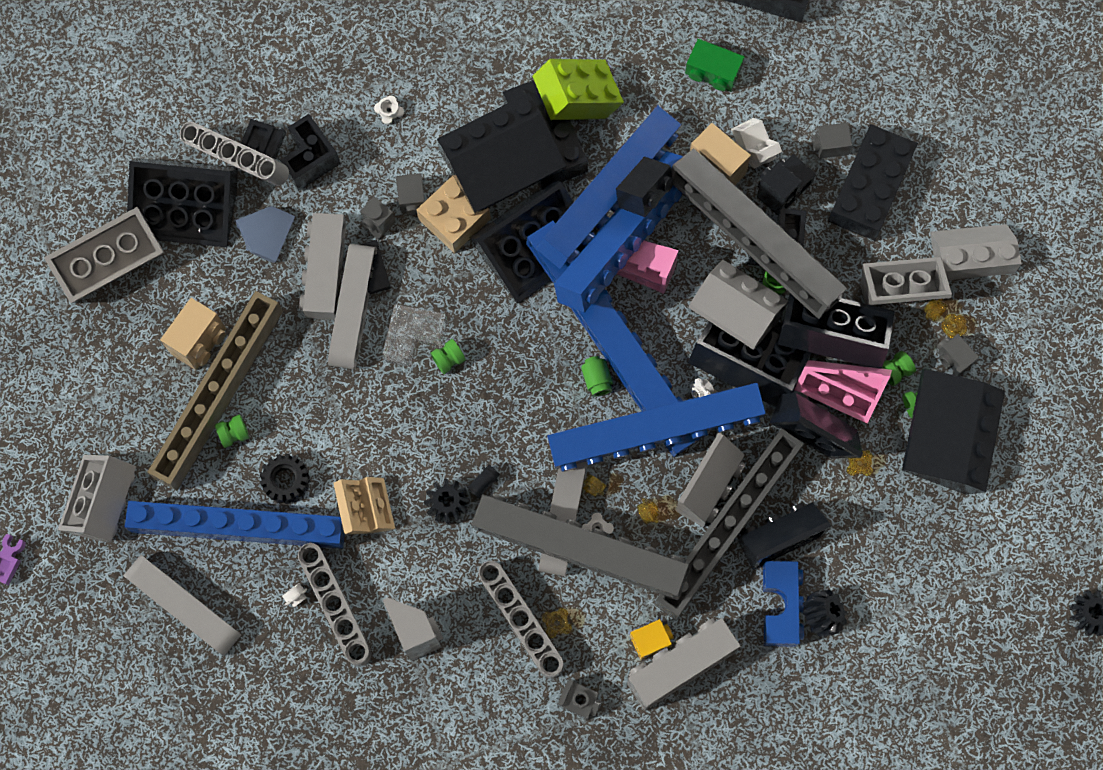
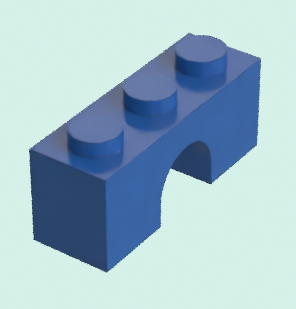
[763,561,804,647]

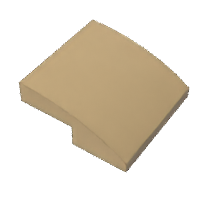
[333,477,395,534]

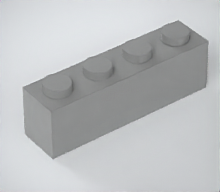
[299,213,347,320]

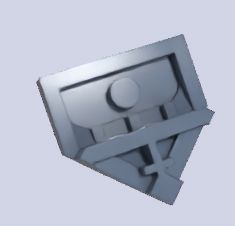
[235,206,295,263]

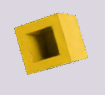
[630,619,674,660]

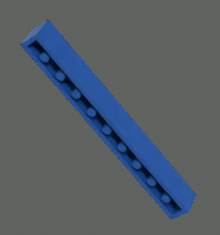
[526,221,701,457]

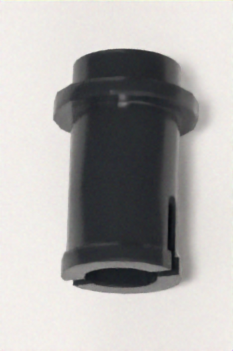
[467,465,500,498]

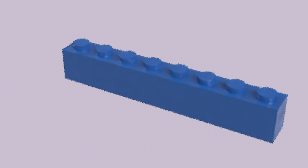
[536,106,681,269]
[554,151,683,313]
[547,383,766,472]
[125,501,345,549]

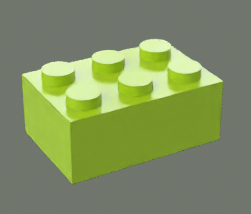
[532,59,624,120]

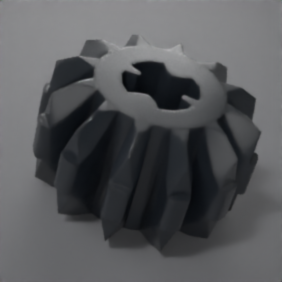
[424,479,470,525]
[802,589,848,637]
[1069,590,1103,637]

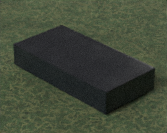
[360,240,391,295]

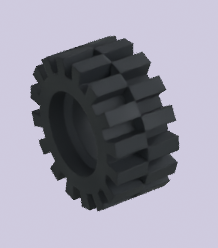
[260,453,310,504]

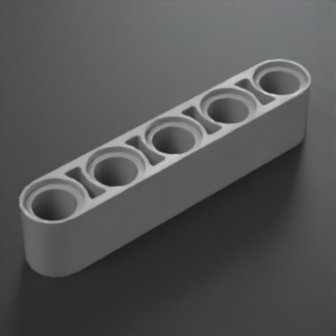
[179,122,289,186]
[328,244,377,369]
[539,461,587,576]
[298,543,372,667]
[123,555,241,656]
[479,561,563,679]

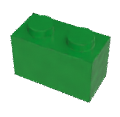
[685,39,745,92]

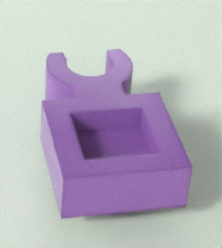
[0,534,26,586]

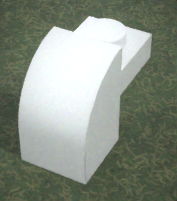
[731,118,782,169]

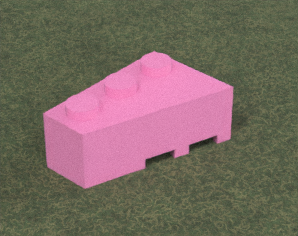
[617,241,679,294]
[794,360,892,424]

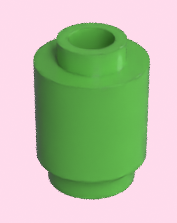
[581,356,613,397]

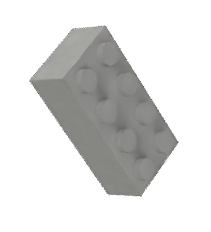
[44,207,164,303]
[627,618,740,712]

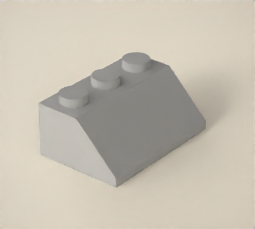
[930,224,1022,280]
[861,257,952,305]
[688,260,788,350]
[676,433,746,527]
[58,455,136,543]
[383,597,444,661]

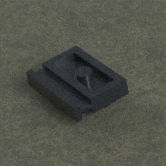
[235,119,286,168]

